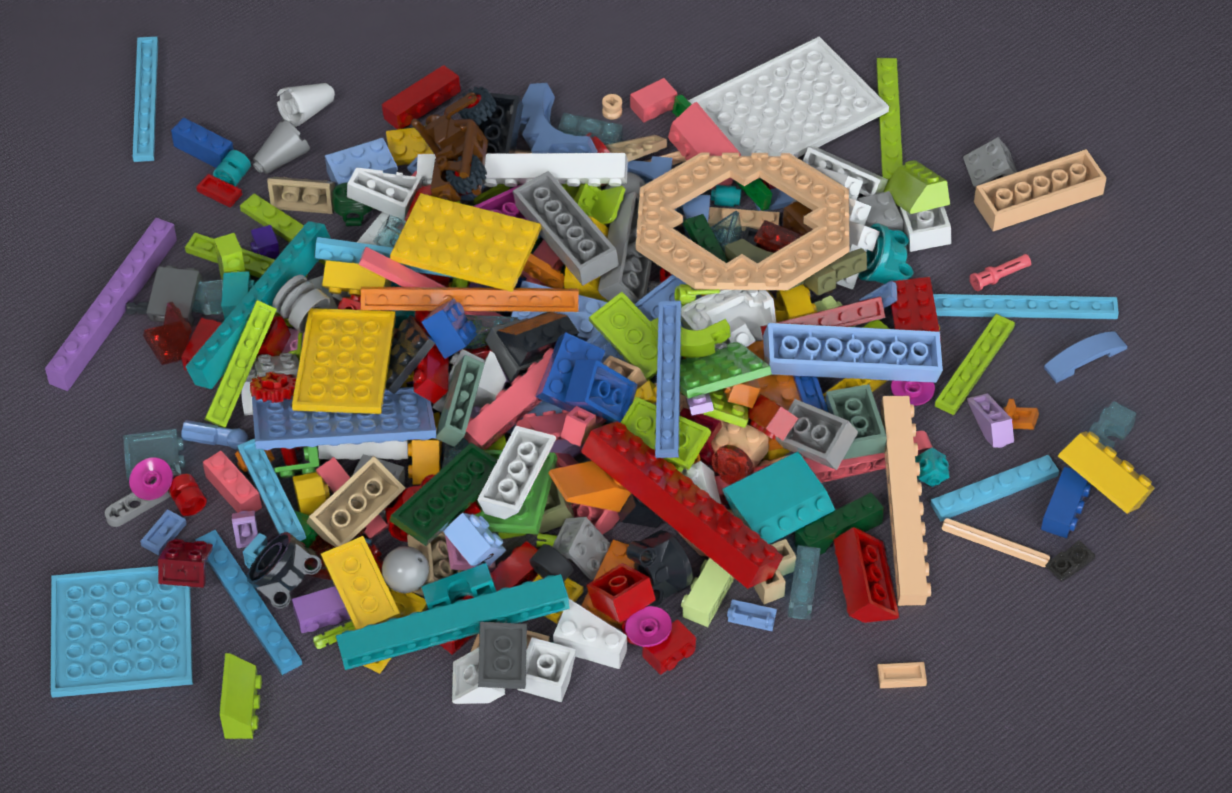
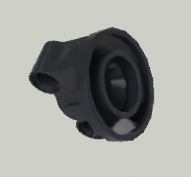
[626,530,693,606]
[247,532,322,609]

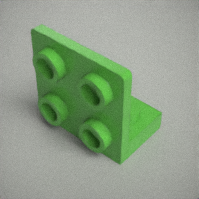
[274,446,321,478]

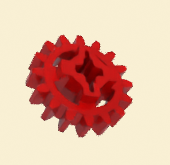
[250,371,297,403]

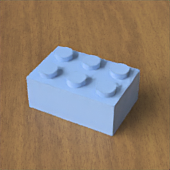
[325,138,398,186]

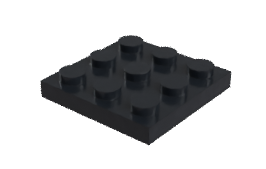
[385,315,435,394]

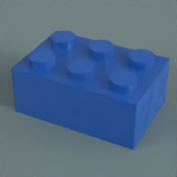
[535,332,606,412]

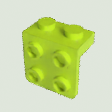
[574,184,626,225]

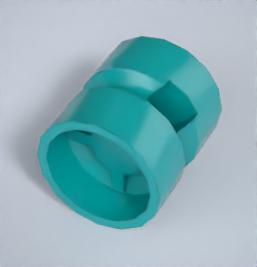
[213,150,251,187]

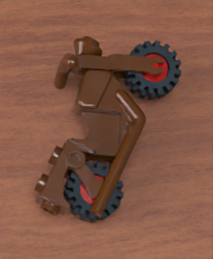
[411,86,496,202]

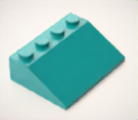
[722,451,835,544]

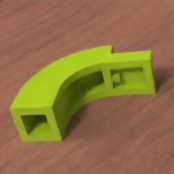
[651,318,731,358]

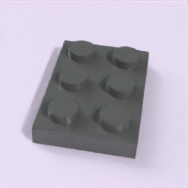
[478,622,527,689]

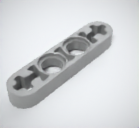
[105,471,181,527]

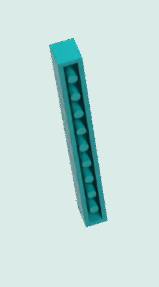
[185,221,331,389]
[336,574,570,670]

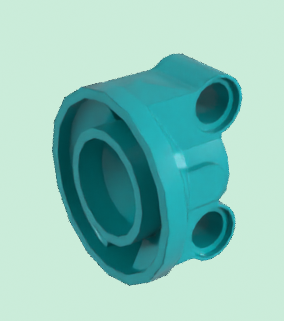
[858,223,913,284]

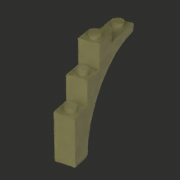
[725,239,867,295]

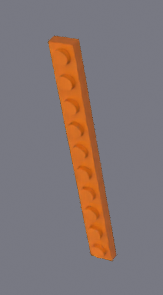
[361,287,579,312]

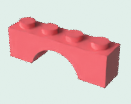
[561,406,607,446]

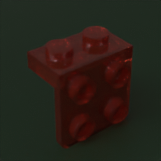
[754,220,803,253]
[143,302,191,365]

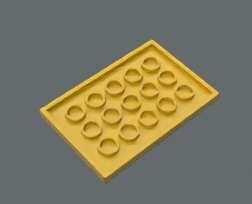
[390,193,541,292]
[292,308,396,414]

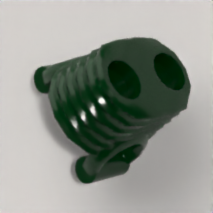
[332,183,373,227]

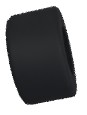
[529,544,574,582]

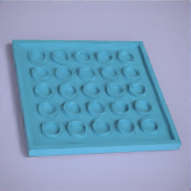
[51,566,193,698]

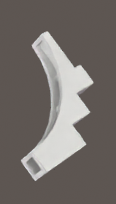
[816,167,880,289]

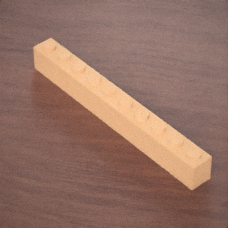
[880,396,931,606]

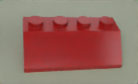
[834,527,899,623]

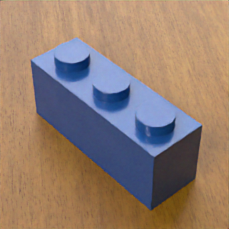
[171,117,234,168]
[1041,466,1092,538]

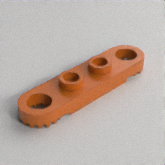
[523,253,565,288]

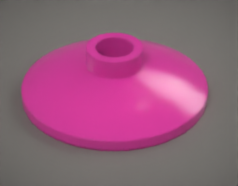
[891,380,935,406]
[129,458,173,500]
[625,606,672,647]

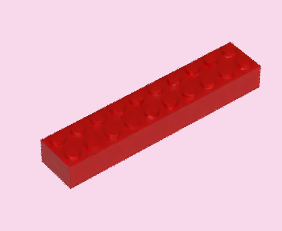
[581,421,784,589]

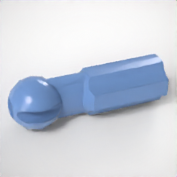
[181,420,248,450]

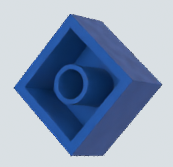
[422,298,477,359]

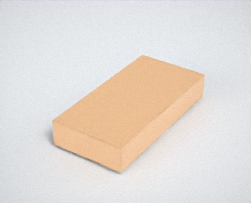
[877,662,927,688]

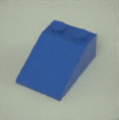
[565,359,638,423]

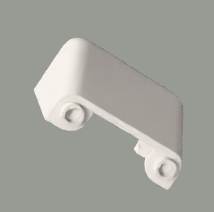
[681,290,776,341]

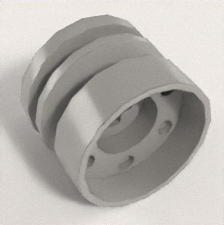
[272,275,331,333]

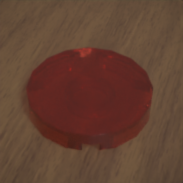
[712,445,754,485]

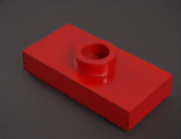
[196,174,243,208]

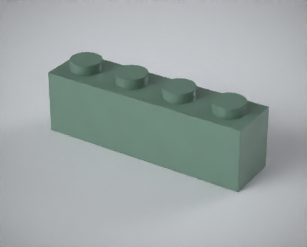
[435,355,485,447]

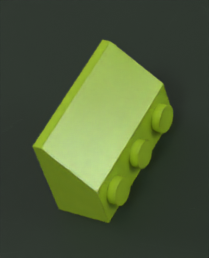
[220,653,262,739]

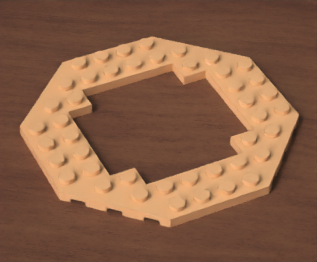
[636,152,849,290]

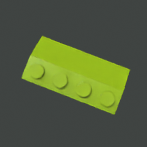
[883,161,950,214]

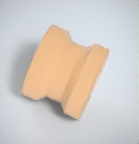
[602,94,622,120]

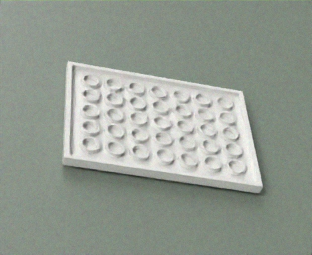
[688,37,889,158]

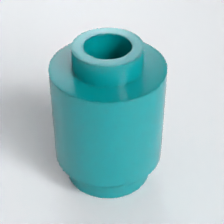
[711,185,741,207]

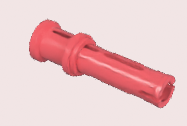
[970,254,1031,291]

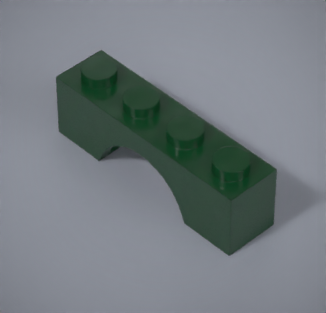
[795,492,884,562]

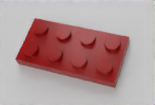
[891,277,941,341]

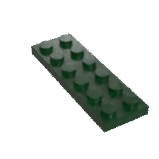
[390,442,498,546]

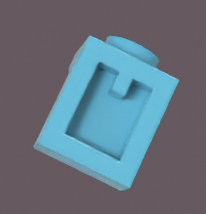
[243,533,268,569]

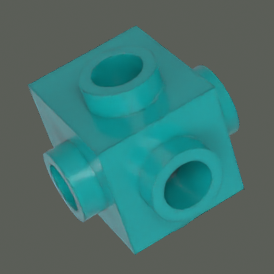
[915,447,950,487]

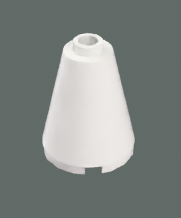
[277,83,335,127]

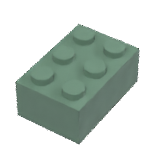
[826,384,887,460]

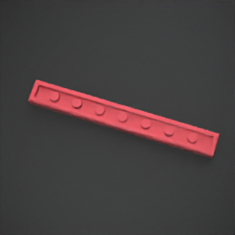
[359,247,511,331]

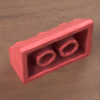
[516,410,569,441]

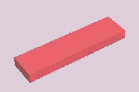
[316,457,388,540]

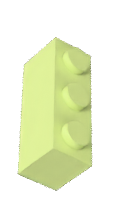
[681,558,735,627]

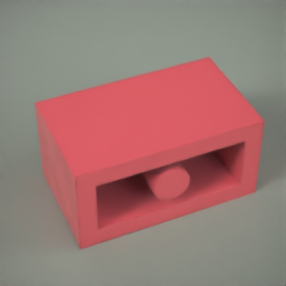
[630,78,677,123]

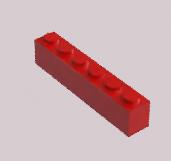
[439,541,538,655]

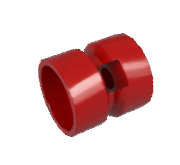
[168,474,207,516]

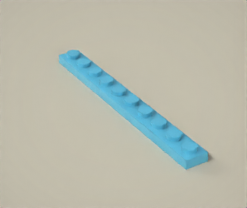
[933,294,1119,319]

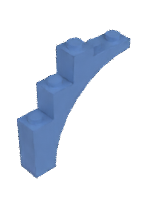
[519,83,598,154]
[627,156,710,241]

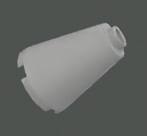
[253,119,310,174]

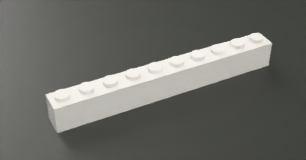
[417,153,628,187]

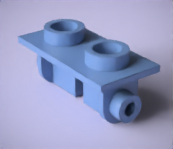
[727,599,777,631]

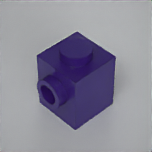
[250,225,280,259]

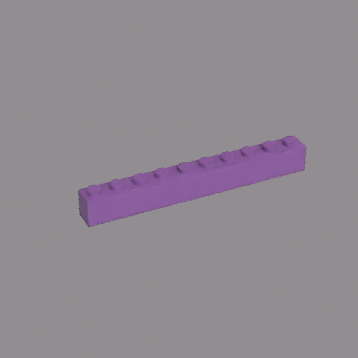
[45,218,177,391]

